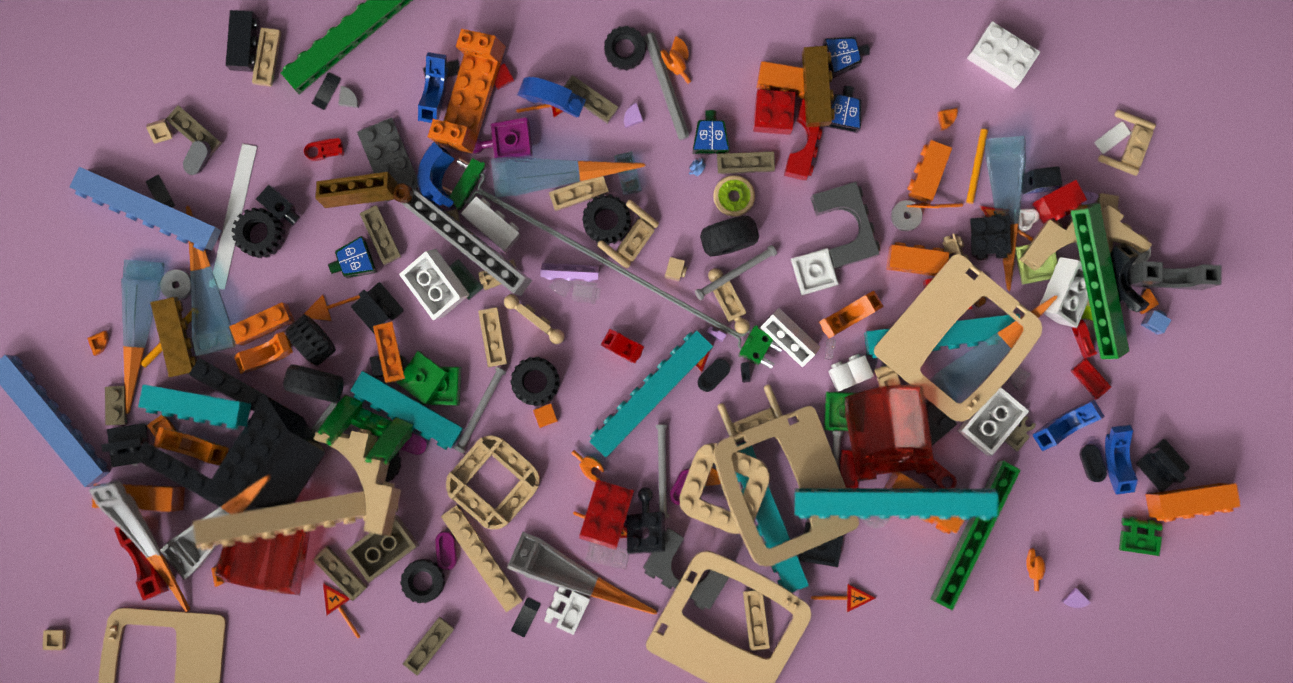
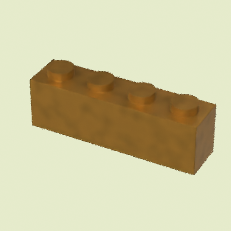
[802,46,835,127]
[315,172,397,208]
[150,297,197,378]

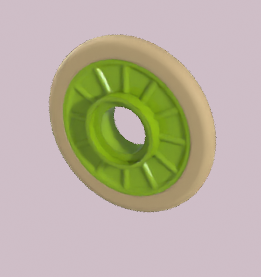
[713,175,755,217]

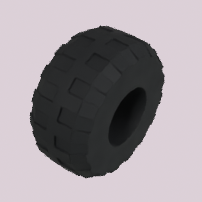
[700,216,759,257]
[283,364,344,403]

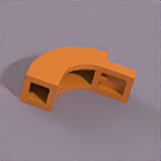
[819,291,884,338]
[234,332,293,374]
[153,427,229,466]

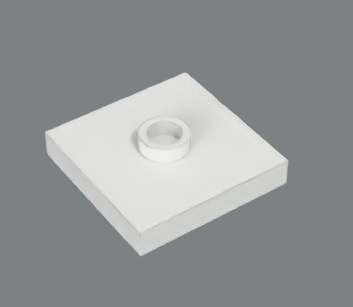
[791,248,839,296]

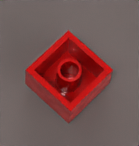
[753,89,795,135]
[1032,180,1087,224]

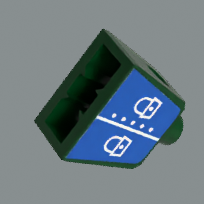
[692,110,729,155]
[328,236,378,278]

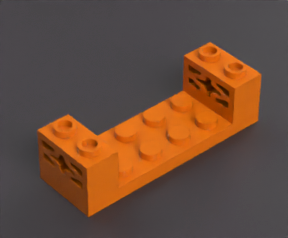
[427,29,506,154]

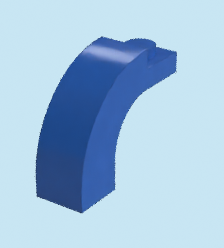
[418,52,448,123]
[517,77,586,118]
[417,142,455,208]
[1032,400,1105,451]
[1105,425,1138,495]

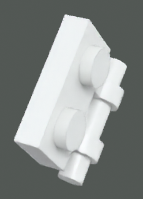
[544,587,590,635]

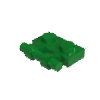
[1119,517,1163,556]

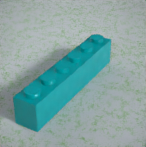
[350,371,464,450]
[138,384,251,430]

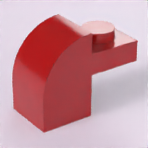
[600,329,644,363]

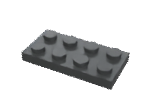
[357,117,419,202]

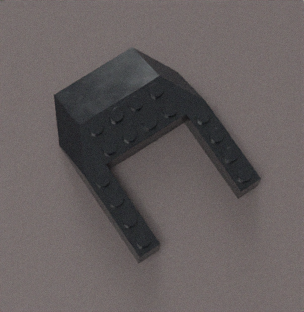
[134,358,326,512]

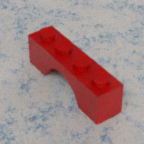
[784,99,823,181]
[114,526,169,601]

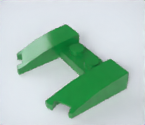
[318,395,413,464]

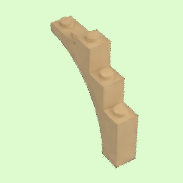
[1019,205,1152,271]
[314,429,401,536]

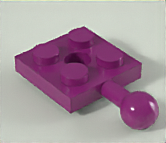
[473,117,533,162]

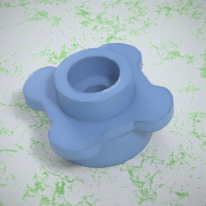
[689,158,706,176]

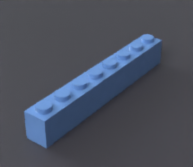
[70,167,222,252]
[0,354,110,487]

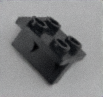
[351,282,404,334]
[101,424,149,467]
[1136,439,1190,492]

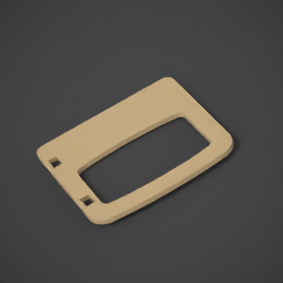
[874,254,1042,421]
[713,406,859,567]
[646,551,811,683]
[98,608,226,683]

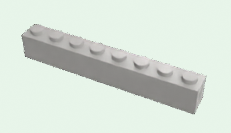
[401,186,533,296]

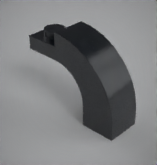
[1110,243,1149,313]

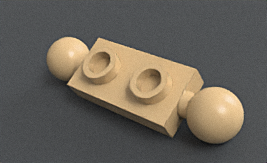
[708,268,750,334]
[504,294,565,344]

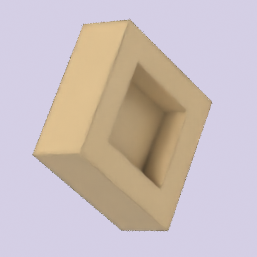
[146,119,173,144]
[43,629,66,650]

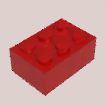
[579,479,634,550]

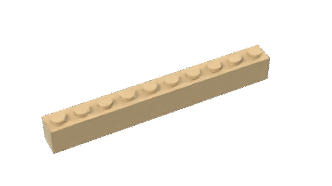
[193,486,399,550]

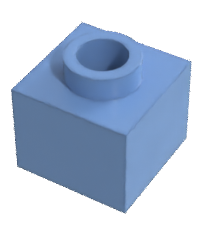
[1141,310,1171,335]

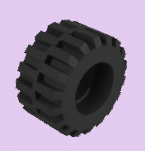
[582,194,631,245]
[232,208,285,258]
[285,314,336,366]
[510,357,560,406]

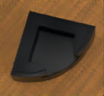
[740,362,750,383]

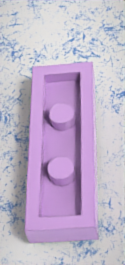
[540,263,599,282]

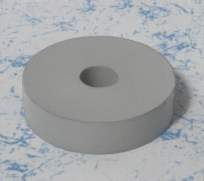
[891,200,922,231]
[160,270,193,300]

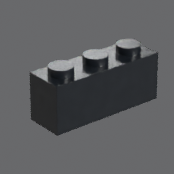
[225,10,260,72]

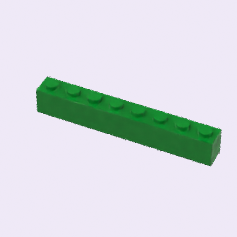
[280,0,413,94]
[1071,203,1130,359]
[930,461,1021,611]

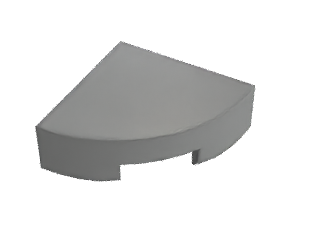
[338,86,358,108]

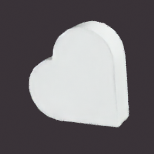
[1015,209,1040,232]

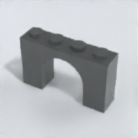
[810,182,881,270]
[1128,261,1222,290]
[643,527,729,610]

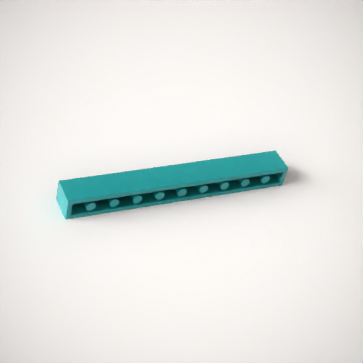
[795,488,998,520]

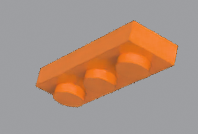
[373,322,405,383]

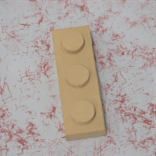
[252,27,282,87]
[549,176,609,211]
[478,307,507,367]
[742,590,770,651]

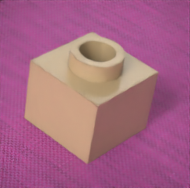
[665,257,687,281]

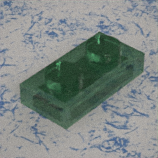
[449,259,484,300]

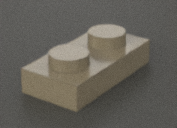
[105,386,127,425]

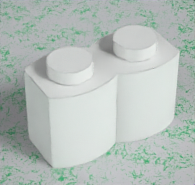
[828,354,874,392]

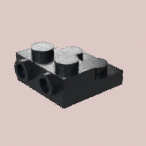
[970,215,1012,260]

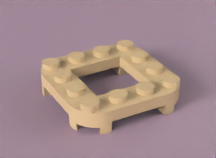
[446,436,541,529]
[680,443,770,534]

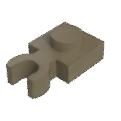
[1004,416,1036,451]

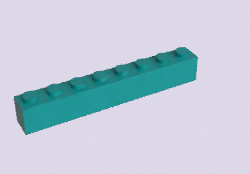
[864,314,1020,358]
[589,331,713,458]
[735,442,809,593]

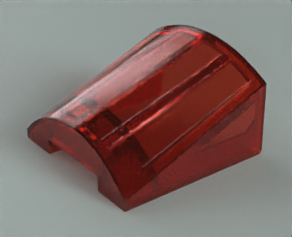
[845,385,936,481]
[215,529,310,596]

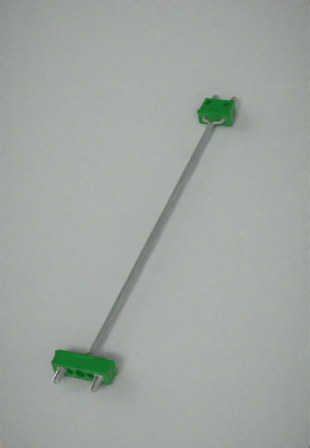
[442,158,783,369]

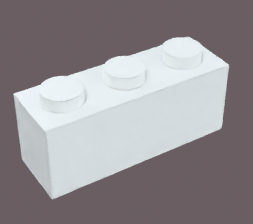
[461,197,521,253]
[761,308,820,367]

